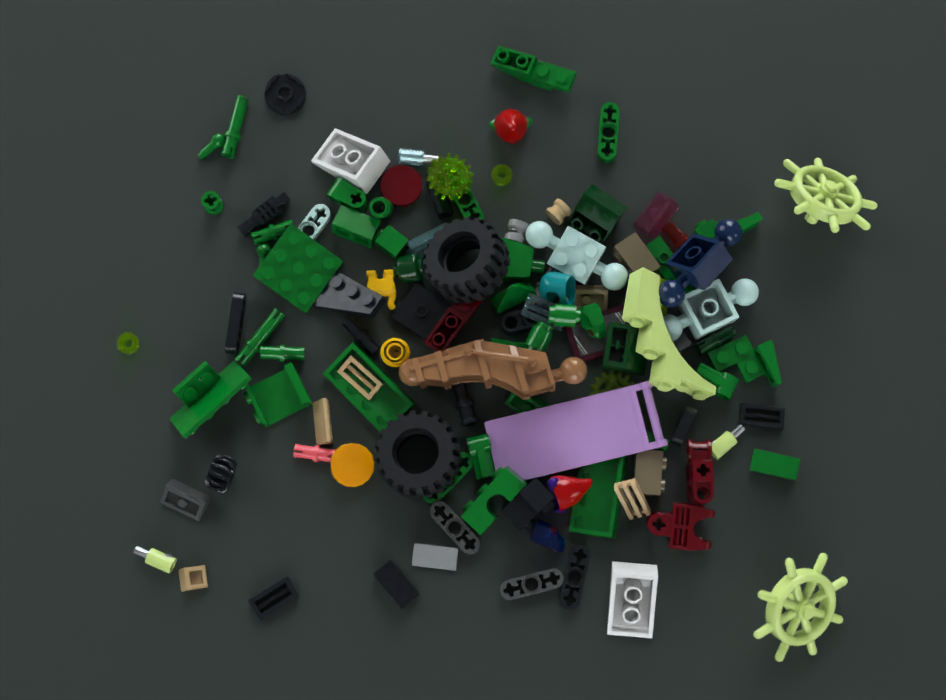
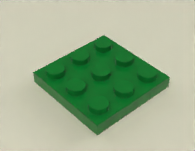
[253,224,343,314]

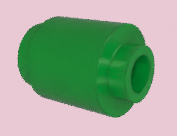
[369,197,393,219]
[548,304,580,327]
[525,321,554,352]

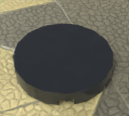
[264,73,306,115]

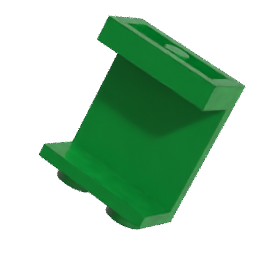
[243,362,313,427]

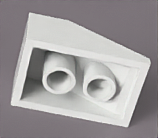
[311,128,390,194]
[607,561,658,638]

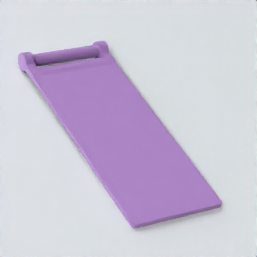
[484,381,668,481]

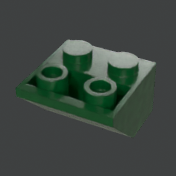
[565,184,628,245]
[601,321,647,376]

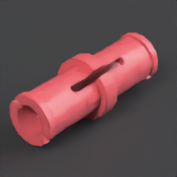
[293,444,335,462]

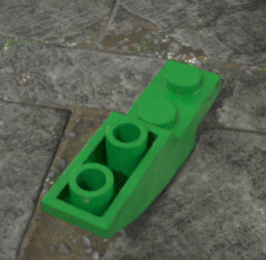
[490,45,577,93]

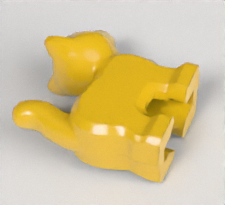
[366,269,396,310]

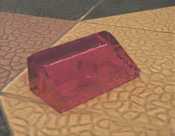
[634,192,678,239]

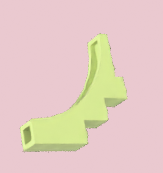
[622,267,716,400]

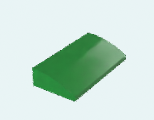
[323,342,417,432]
[569,455,628,540]

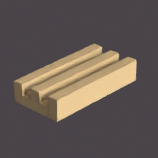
[337,355,385,400]
[614,478,651,520]

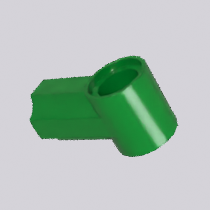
[695,363,739,400]
[466,434,495,480]

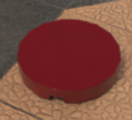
[380,165,422,207]

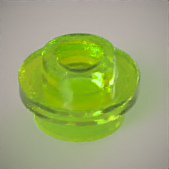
[491,164,513,185]
[117,332,139,354]

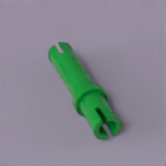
[221,95,249,159]
[234,308,285,367]

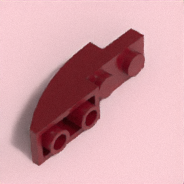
[424,295,487,352]

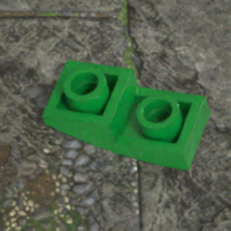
[750,449,801,480]

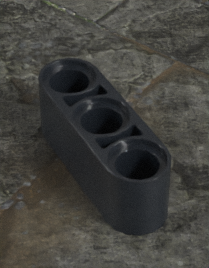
[501,302,559,336]

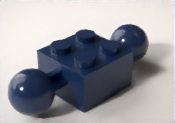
[659,219,742,308]

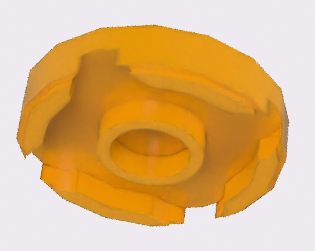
[330,443,374,487]

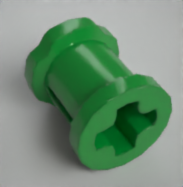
[201,191,224,215]

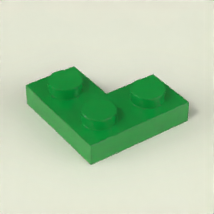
[706,335,766,384]

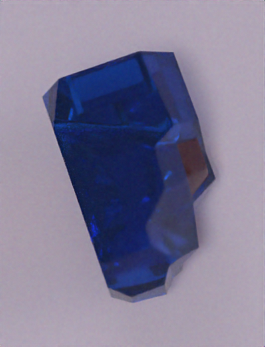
[530,520,565,553]

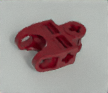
[686,439,714,506]
[647,501,715,551]

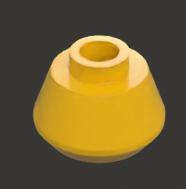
[380,338,410,367]

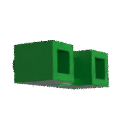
[461,466,528,535]

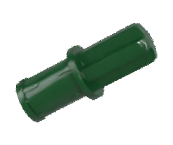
[694,325,736,356]

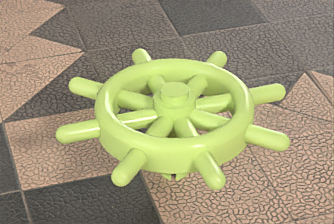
[774,158,878,233]
[754,553,848,662]

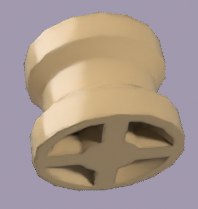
[545,198,572,226]

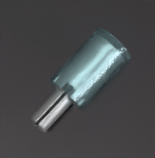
[398,148,439,166]

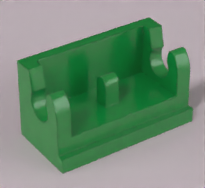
[332,205,381,249]

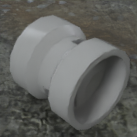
[504,219,529,244]

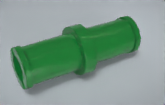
[251,219,293,246]
[260,344,305,362]

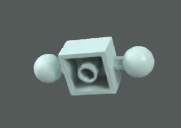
[525,221,628,291]
[663,278,759,341]

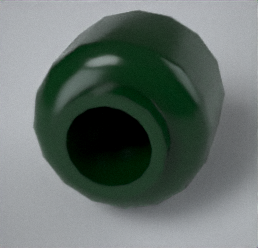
[393,254,425,283]

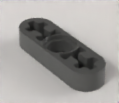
[430,501,480,555]
[500,568,563,600]

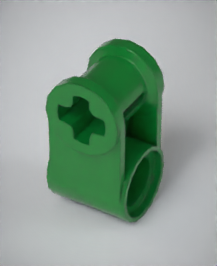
[326,177,369,213]

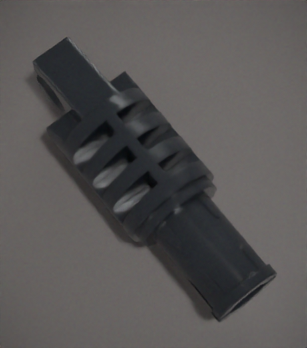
[237,192,290,238]

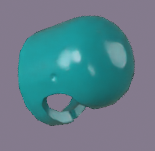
[539,272,576,305]

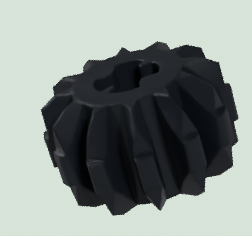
[205,454,237,493]

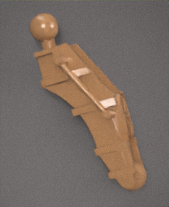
[399,339,588,400]

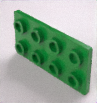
[170,360,252,439]

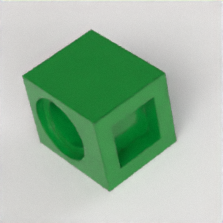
[375,225,410,262]

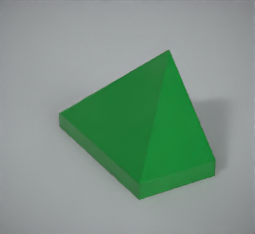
[490,281,537,314]

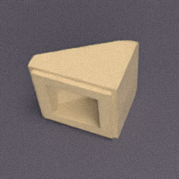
[179,565,208,592]

